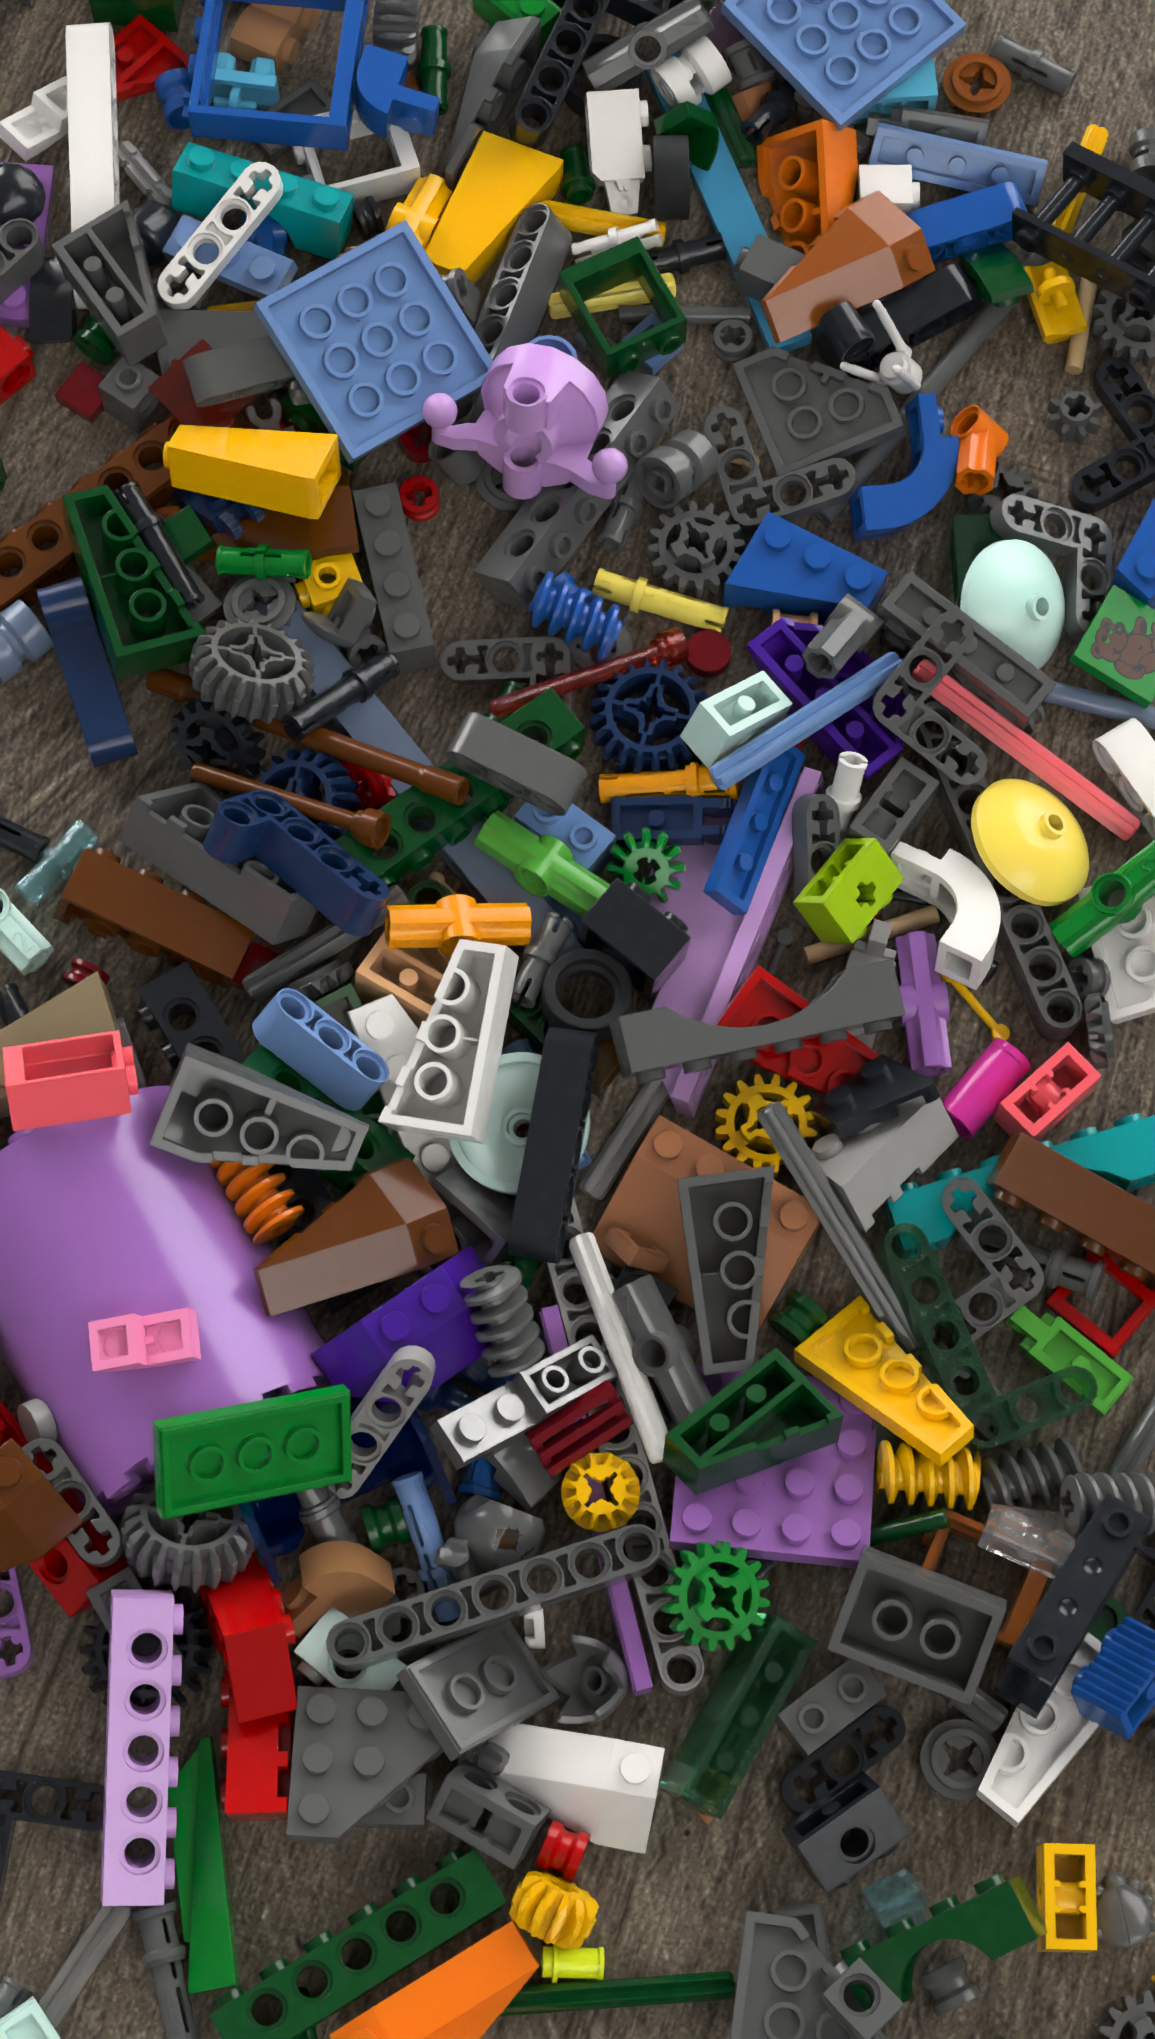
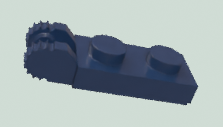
[171,489,266,540]
[610,795,737,847]

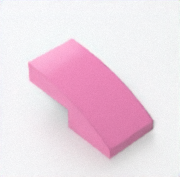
[88,1307,201,1373]

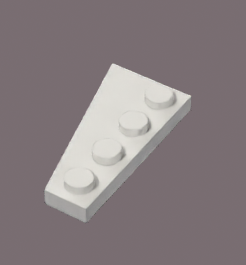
[346,994,458,1185]

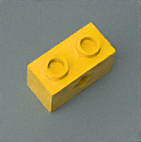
[1036,1843,1097,1953]

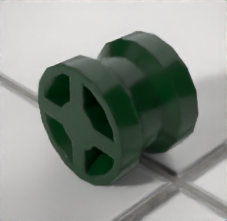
[73,314,116,365]
[767,1290,829,1347]
[359,1494,412,1553]

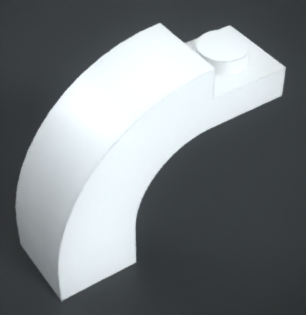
[890,841,1001,990]

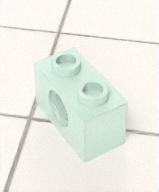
[680,671,793,769]
[293,1607,406,1691]

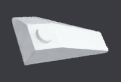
[458,1723,665,1854]

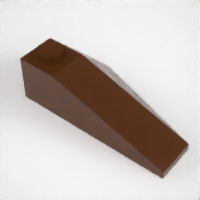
[194,471,359,561]
[0,1438,84,1573]

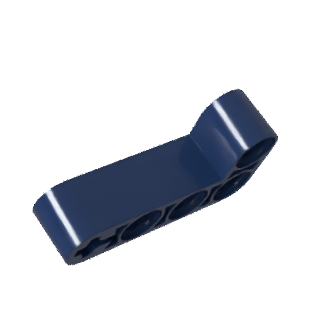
[36,577,138,768]
[203,789,389,937]

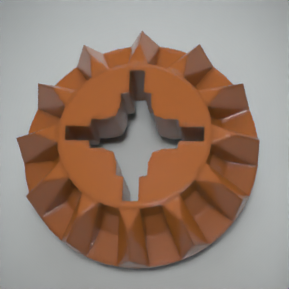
[943,53,1011,117]

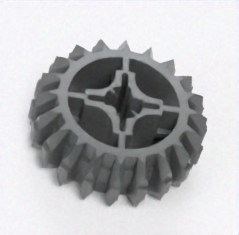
[189,617,315,725]
[121,1483,257,1593]

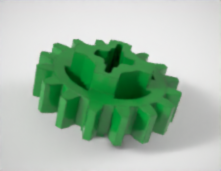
[661,1540,771,1652]

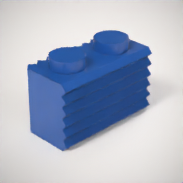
[1071,1616,1155,1740]

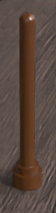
[190,763,392,849]

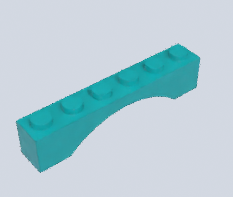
[881,1113,1155,1262]

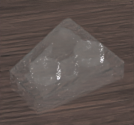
[977,1504,1084,1579]

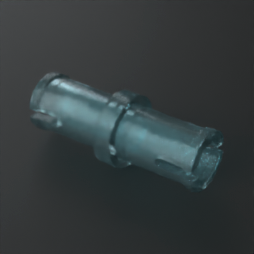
[14,820,99,906]

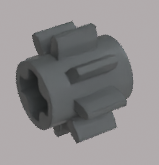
[1046,387,1102,445]

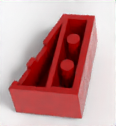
[199,1552,298,1724]
[220,1664,294,1822]

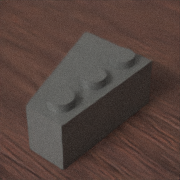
[52,199,168,367]

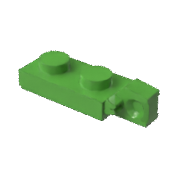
[1005,1305,1134,1418]

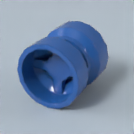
[154,68,192,130]

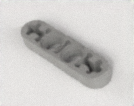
[325,1345,436,1499]

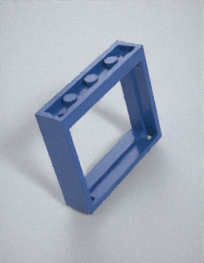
[182,0,369,151]

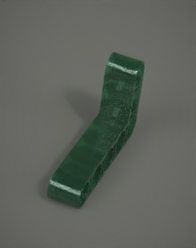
[878,1223,1098,1452]

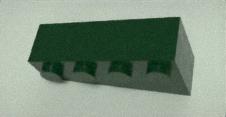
[62,484,206,681]

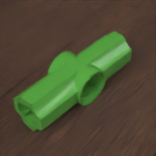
[474,810,610,918]

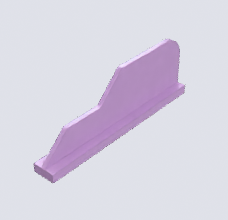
[648,763,826,1118]

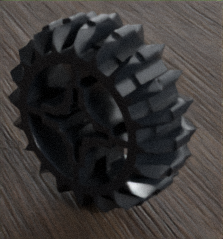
[80,1582,216,1708]

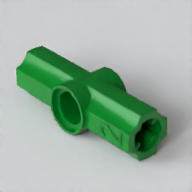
[1049,840,1155,959]

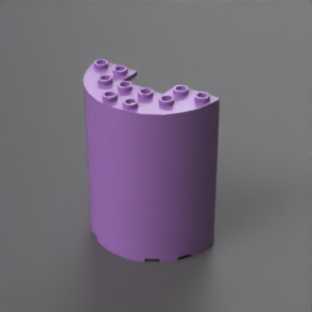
[0,1086,331,1520]

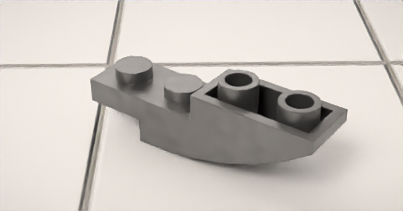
[430,1334,619,1470]

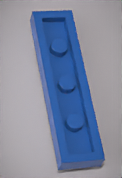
[703,746,806,915]

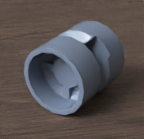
[0,599,54,685]

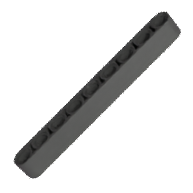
[899,660,1083,1042]

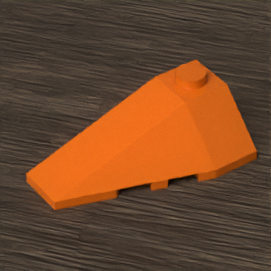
[756,119,858,255]

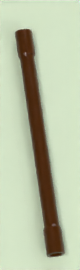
[146,668,470,805]

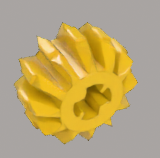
[509,1871,599,1949]

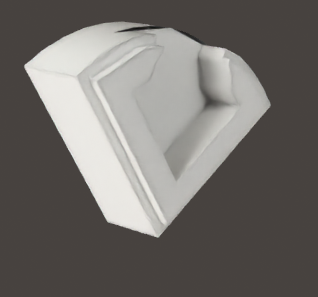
[524,1592,545,1650]

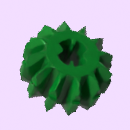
[606,827,686,903]

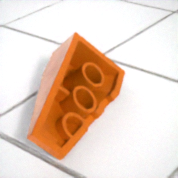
[329,1921,540,2039]

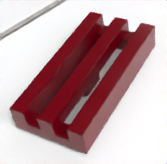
[524,1380,634,1478]

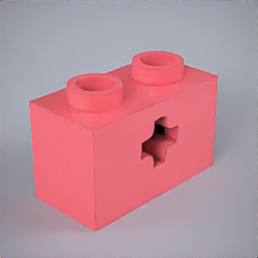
[993,1042,1102,1141]

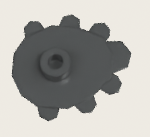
[1096,1871,1155,1949]

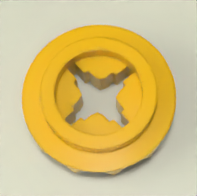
[561,1452,640,1532]

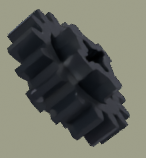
[168,698,267,794]

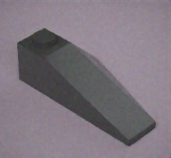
[445,16,541,194]
[149,1043,369,1171]

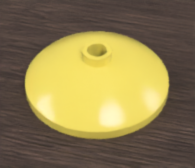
[971,778,1089,906]

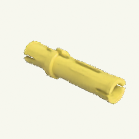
[592,568,729,633]

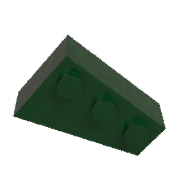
[662,1348,844,1495]

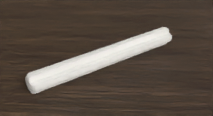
[569,1232,668,1464]

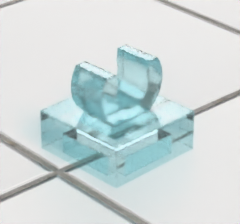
[861,1868,929,1928]

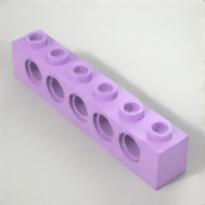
[101,1589,184,1906]

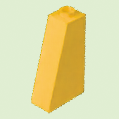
[425,130,564,285]
[163,425,341,520]

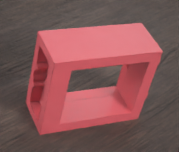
[2,1030,139,1132]

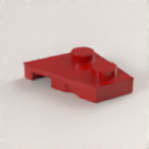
[114,14,190,102]

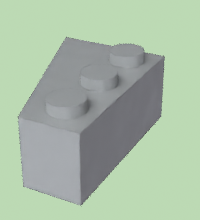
[810,1096,959,1232]

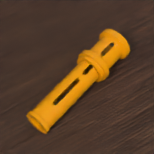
[599,762,740,804]

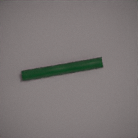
[870,1508,950,1547]

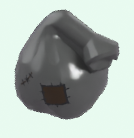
[434,1494,545,1598]

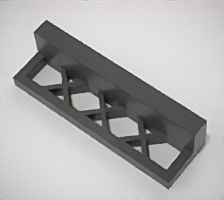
[878,571,1056,730]

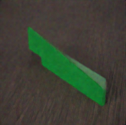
[168,1736,241,1995]

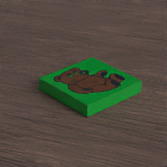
[1068,585,1155,708]

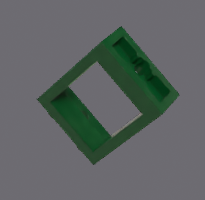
[559,236,687,378]

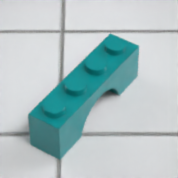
[171,142,354,260]

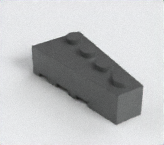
[676,1166,775,1375]

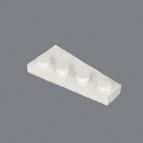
[976,1632,1102,1828]

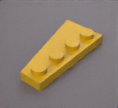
[794,1295,974,1467]

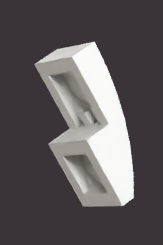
[0,76,68,161]

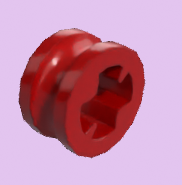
[399,476,441,521]

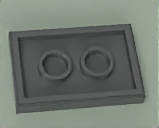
[396,1620,560,1762]

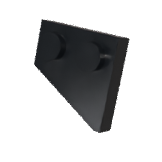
[810,1054,940,1139]

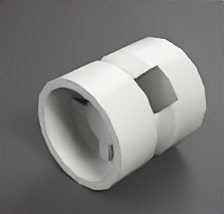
[650,35,732,107]

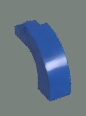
[849,393,959,542]

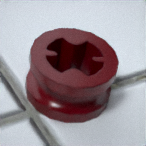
[61,958,110,987]

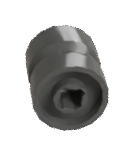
[634,429,719,510]

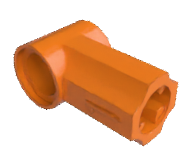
[949,405,1009,496]

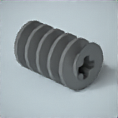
[459,1265,545,1378]
[979,1437,1083,1521]
[1060,1472,1155,1536]

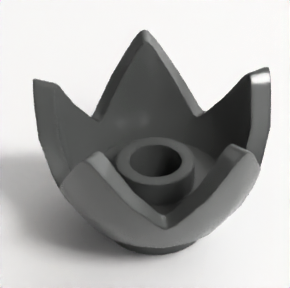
[540,1634,629,1724]

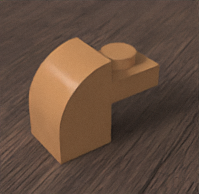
[282,1541,395,1638]

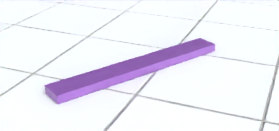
[539,1305,653,1697]

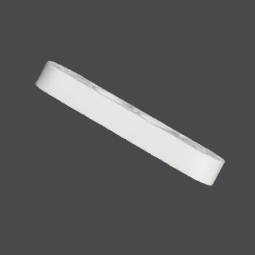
[157,162,283,310]

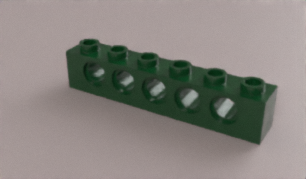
[335,687,585,888]
[209,1848,507,2039]

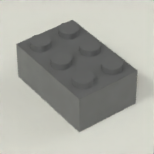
[827,1545,1007,1705]

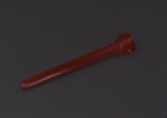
[489,627,689,717]

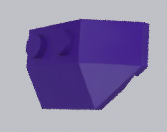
[746,617,905,779]
[311,1246,491,1405]

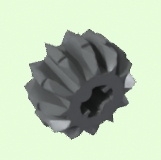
[372,0,420,66]

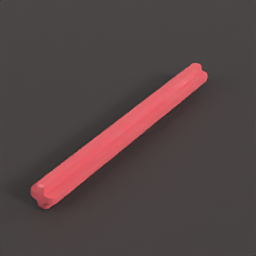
[911,659,1141,841]

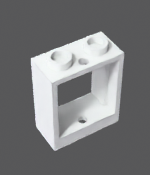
[292,104,421,204]

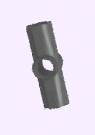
[582,0,714,91]
[612,1274,712,1426]

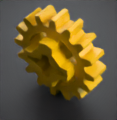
[715,1074,817,1178]

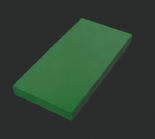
[153,1384,352,1520]

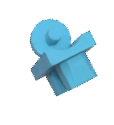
[211,52,280,111]

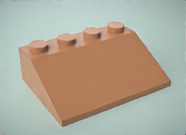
[593,1115,821,1334]

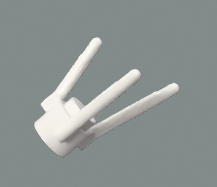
[840,299,923,394]

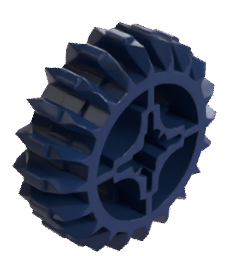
[589,657,708,773]
[257,748,363,841]

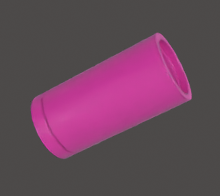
[942,1038,1031,1139]

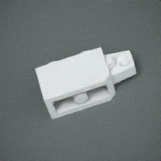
[584,88,652,216]

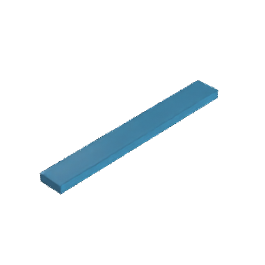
[644,51,812,352]

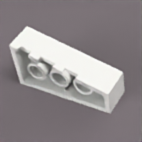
[378,939,519,1144]

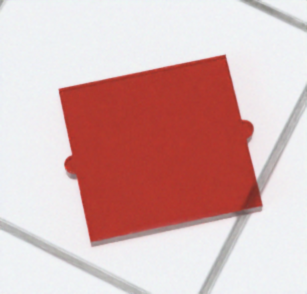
[148,338,257,427]

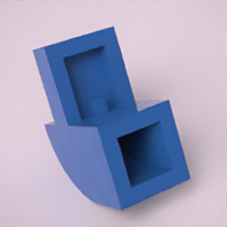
[355,44,440,138]

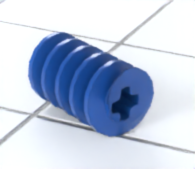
[525,571,628,661]

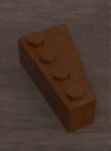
[53,847,255,989]

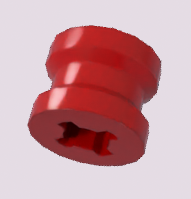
[535,1819,591,1883]

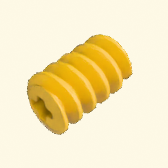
[875,1440,981,1510]

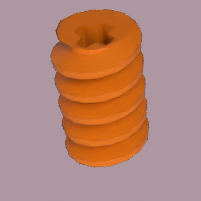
[209,1161,304,1246]

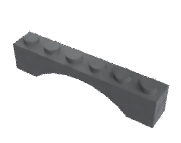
[609,959,906,1084]

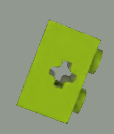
[793,838,905,944]

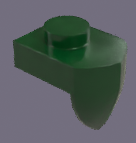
[653,101,719,171]

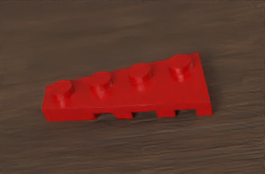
[714,965,879,1095]

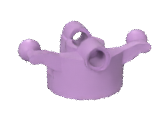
[422,343,628,500]

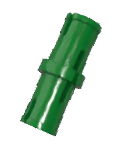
[215,544,312,581]

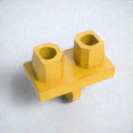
[1023,261,1087,345]

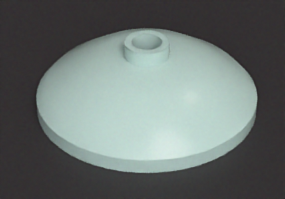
[960,539,1065,669]
[448,1052,591,1195]

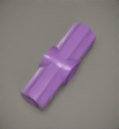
[894,931,952,1077]

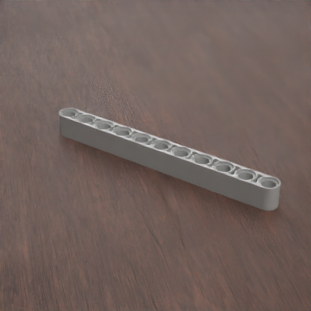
[544,1196,704,1697]

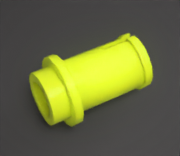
[541,1944,605,1983]

